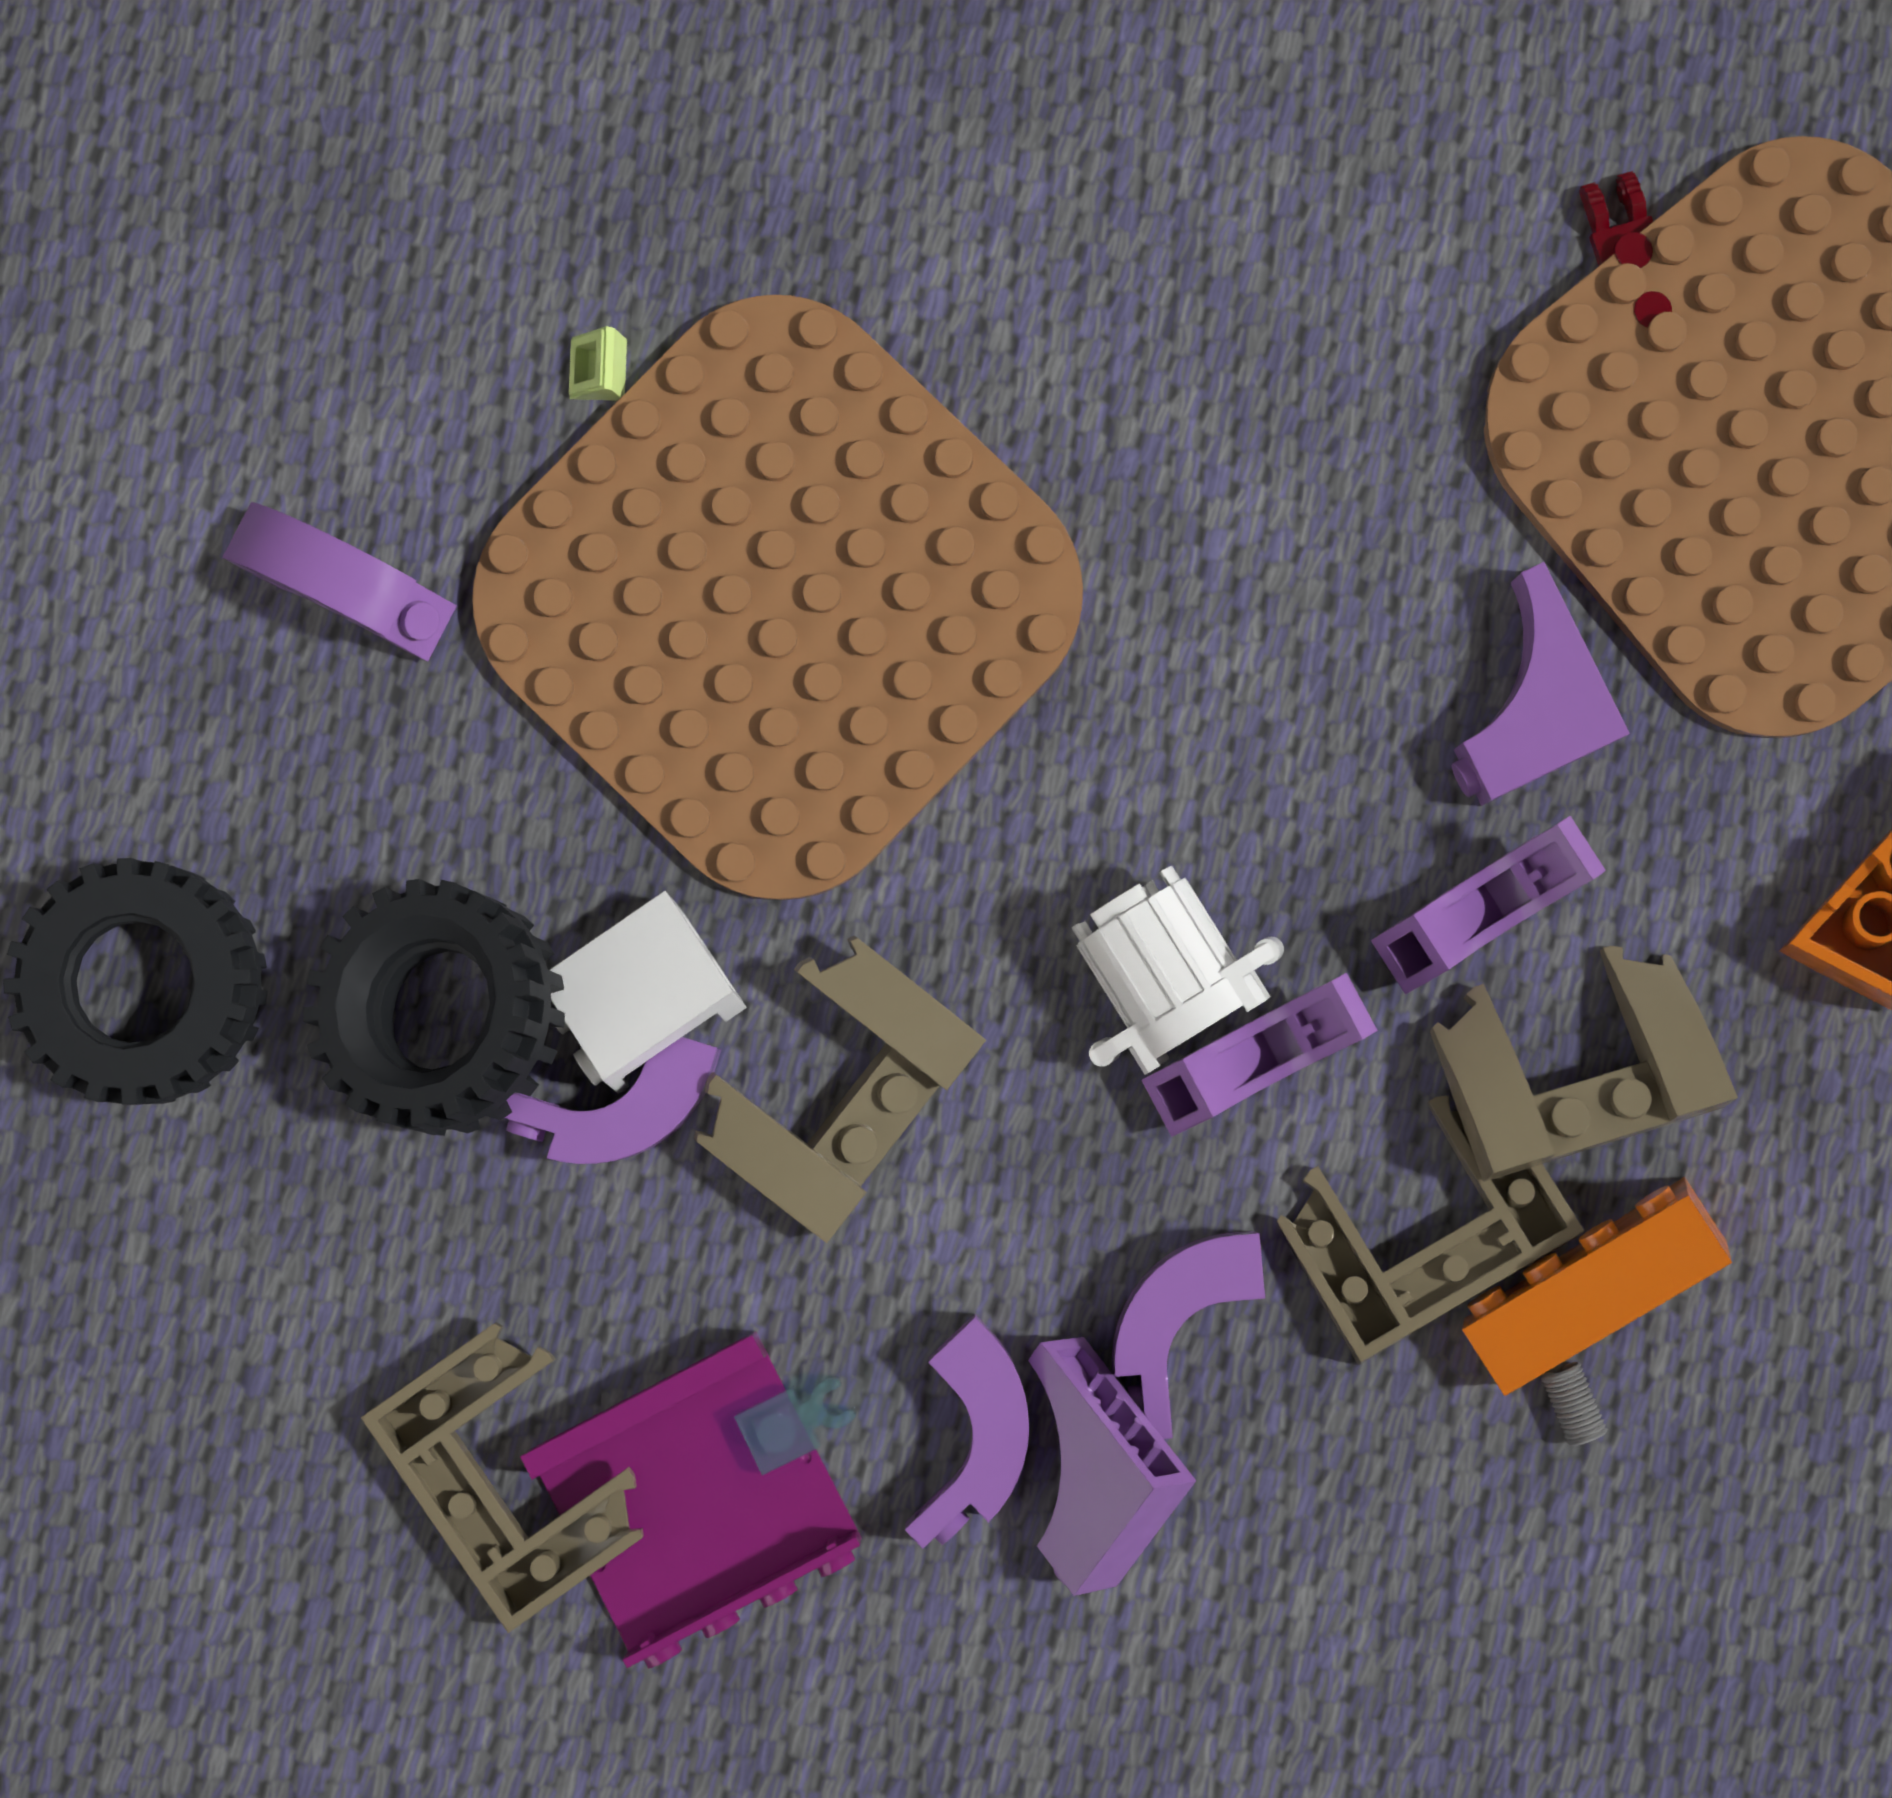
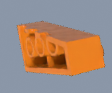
[1779,829,1892,1010]
[1462,1176,1732,1396]

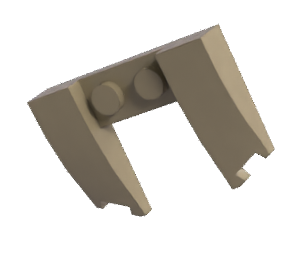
[694,936,986,1243]
[1430,946,1738,1182]
[1277,1096,1584,1365]
[361,1322,644,1633]

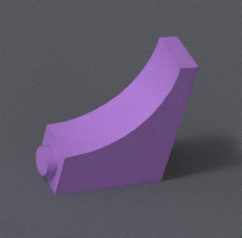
[1451,562,1630,806]
[1028,1337,1196,1596]

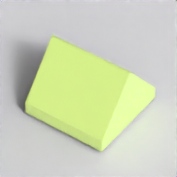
[569,326,627,401]

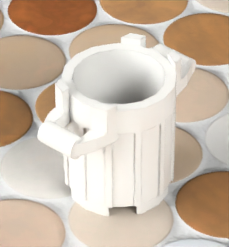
[1072,866,1284,1075]

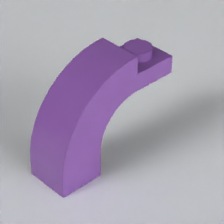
[222,502,457,661]
[1371,816,1606,995]
[1142,973,1378,1137]
[505,1037,722,1164]
[1112,1231,1265,1439]
[905,1314,1029,1549]

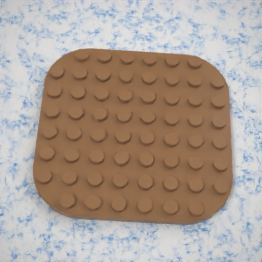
[1483,136,1892,739]
[473,295,1083,900]

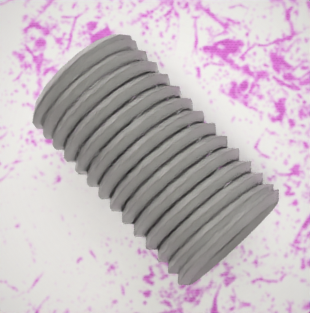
[1541,1362,1608,1446]

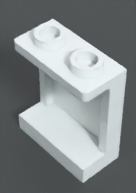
[550,891,747,1094]

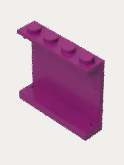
[520,1331,862,1669]

